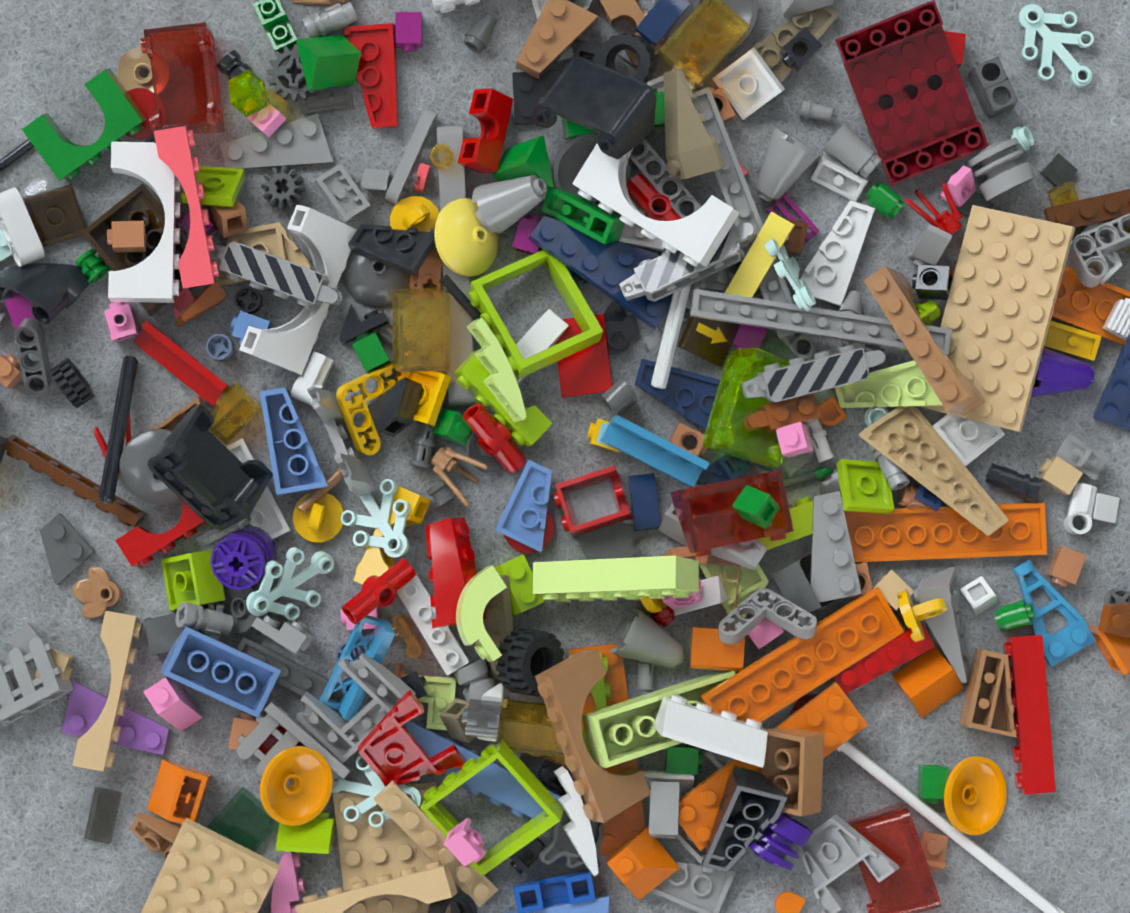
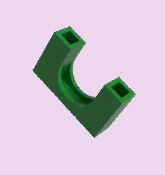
[22,68,147,181]

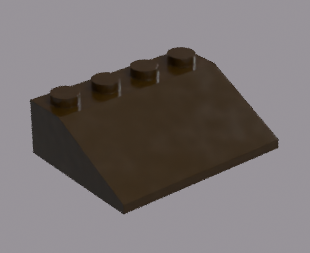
[81,183,188,317]

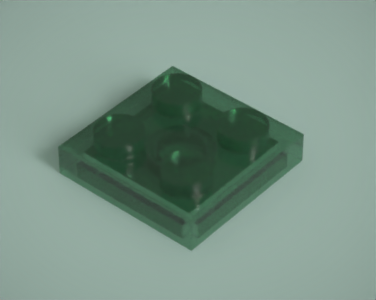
[208,786,280,852]

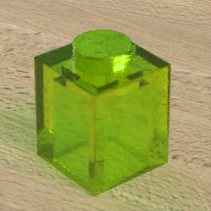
[229,69,267,117]

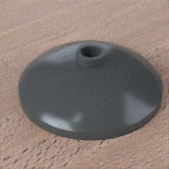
[552,134,630,204]
[342,250,416,308]
[119,429,180,504]

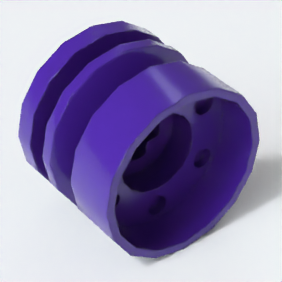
[211,525,277,590]
[748,812,813,871]

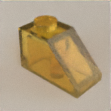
[209,380,262,445]

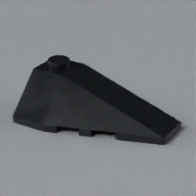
[702,766,788,872]

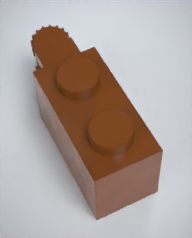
[742,393,820,434]

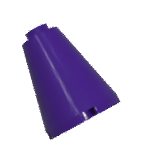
[1031,348,1095,397]

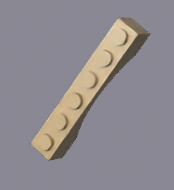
[72,611,142,773]
[295,860,458,913]

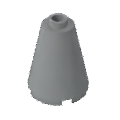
[755,127,820,203]
[472,175,547,235]
[610,606,685,669]

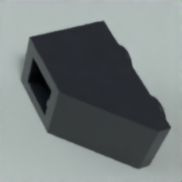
[368,377,423,437]
[519,746,573,795]

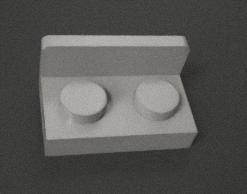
[314,163,370,224]

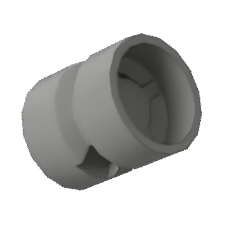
[453,659,496,701]

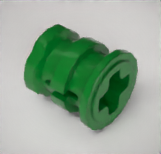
[75,249,110,284]

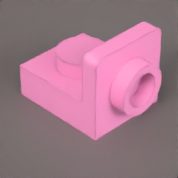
[241,93,286,137]
[940,165,976,207]

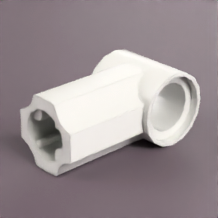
[291,351,335,406]
[1064,483,1097,535]

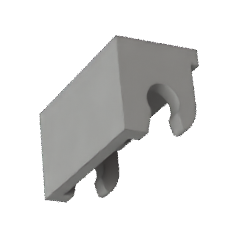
[649,781,680,838]

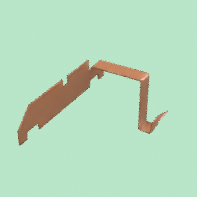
[696,553,741,608]

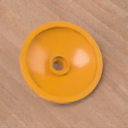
[260,746,333,826]
[944,756,1007,835]

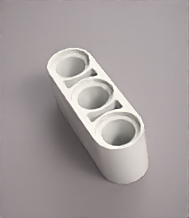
[0,187,45,267]

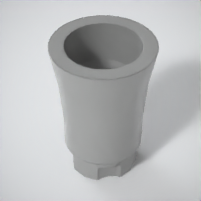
[823,122,882,179]

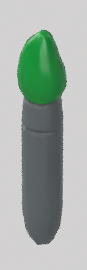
[771,467,833,489]

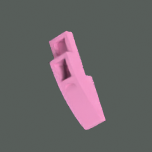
[271,851,305,913]

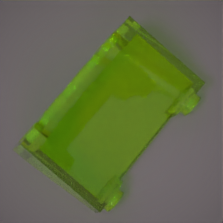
[703,347,790,468]

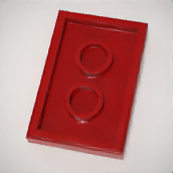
[555,314,613,398]

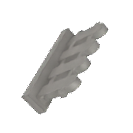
[0,637,74,728]
[237,700,350,788]

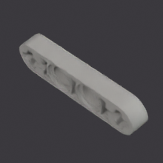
[385,108,438,204]

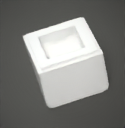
[1091,493,1120,523]
[960,576,998,616]

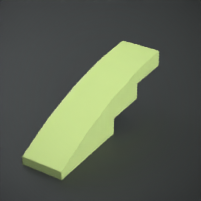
[466,318,527,422]

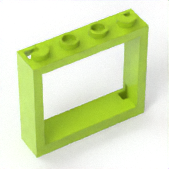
[468,250,603,379]
[420,740,564,876]

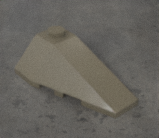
[664,69,725,181]

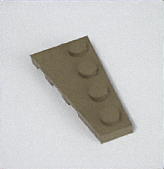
[733,6,839,84]
[483,575,513,679]

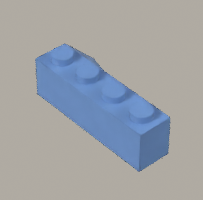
[259,388,328,496]

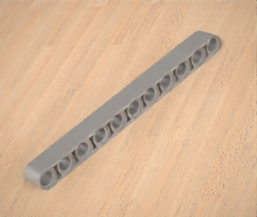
[437,126,476,407]
[628,140,815,360]

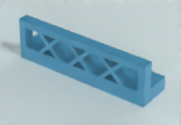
[600,415,709,488]
[319,615,395,721]

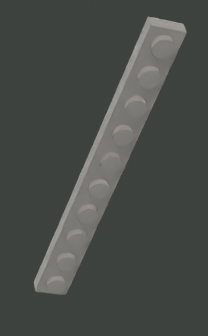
[693,87,795,340]
[690,289,952,356]

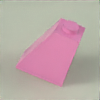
[143,677,203,732]

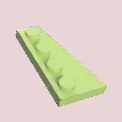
[835,360,942,408]

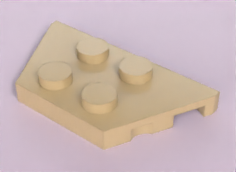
[215,222,313,287]

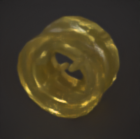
[430,144,454,169]

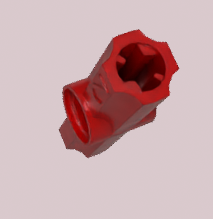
[626,173,682,221]
[463,403,526,474]
[341,558,416,625]

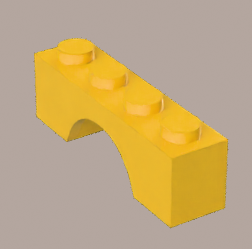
[353,486,432,584]

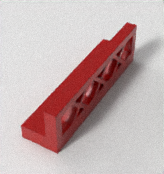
[133,320,231,407]

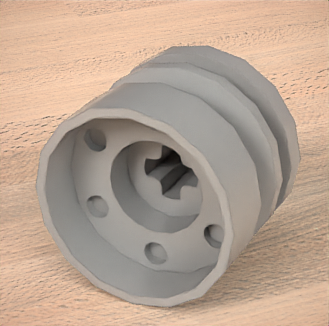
[967,138,1036,202]

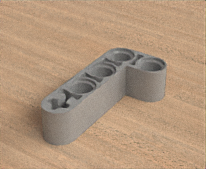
[1068,213,1130,288]

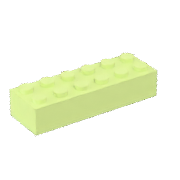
[533,556,699,603]
[582,670,735,768]

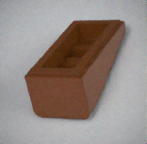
[176,280,227,327]

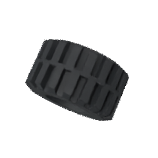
[496,628,565,697]

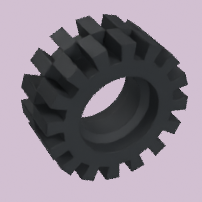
[50,358,95,408]

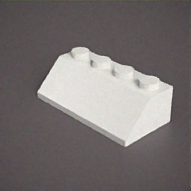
[654,694,768,768]

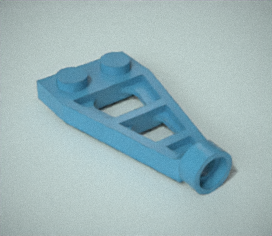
[1012,559,1096,667]

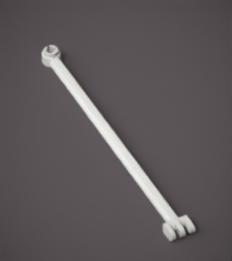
[837,741,1064,913]

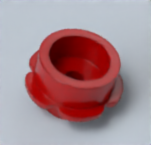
[651,606,675,627]

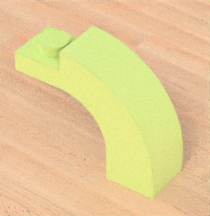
[456,565,507,662]

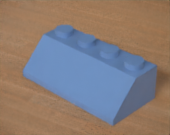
[160,626,281,718]

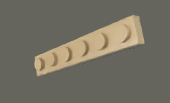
[374,781,498,908]

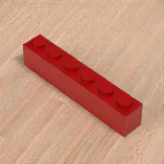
[1003,635,1056,795]

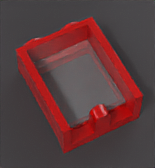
[553,465,633,538]

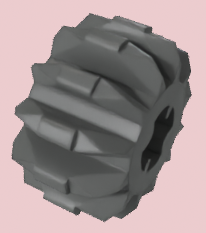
[261,165,306,210]

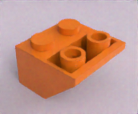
[147,759,212,824]

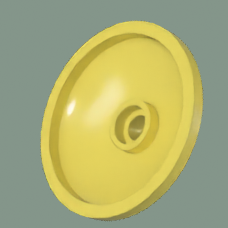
[435,198,498,277]

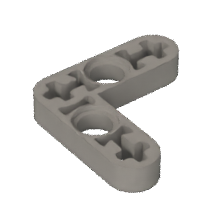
[718,588,817,644]

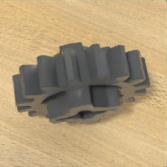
[267,44,316,102]

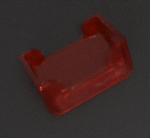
[140,22,225,134]
[670,469,794,557]
[845,802,941,913]

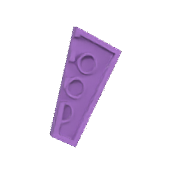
[62,681,170,755]

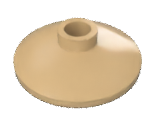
[117,47,169,95]

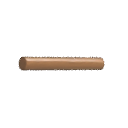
[297,456,360,514]

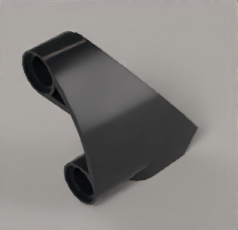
[0,263,90,324]

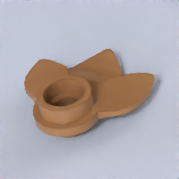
[72,567,122,618]

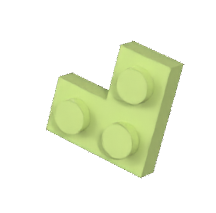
[404,674,457,730]

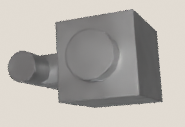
[462,699,501,739]

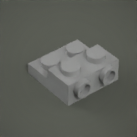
[251,614,315,654]

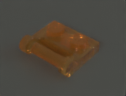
[390,611,425,658]

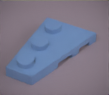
[495,460,552,552]

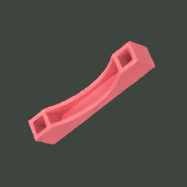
[154,126,219,288]

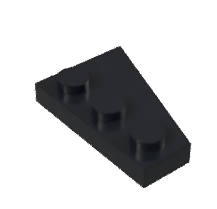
[348,224,436,276]

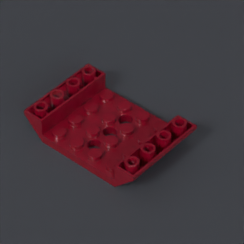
[835,0,989,186]

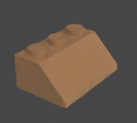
[761,728,824,817]

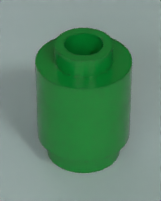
[865,182,905,219]
[994,599,1035,632]

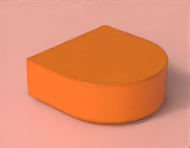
[818,395,847,426]
[775,891,806,913]

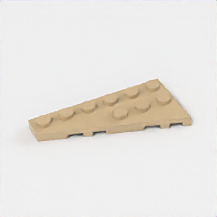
[859,406,1009,536]

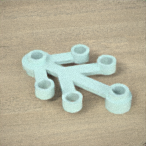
[1019,4,1094,88]
[765,238,816,311]
[340,479,411,558]
[246,547,334,621]
[331,755,422,828]

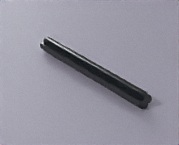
[98,356,138,504]

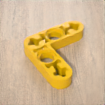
[336,363,406,455]

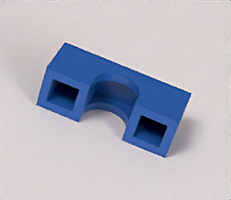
[513,870,596,913]

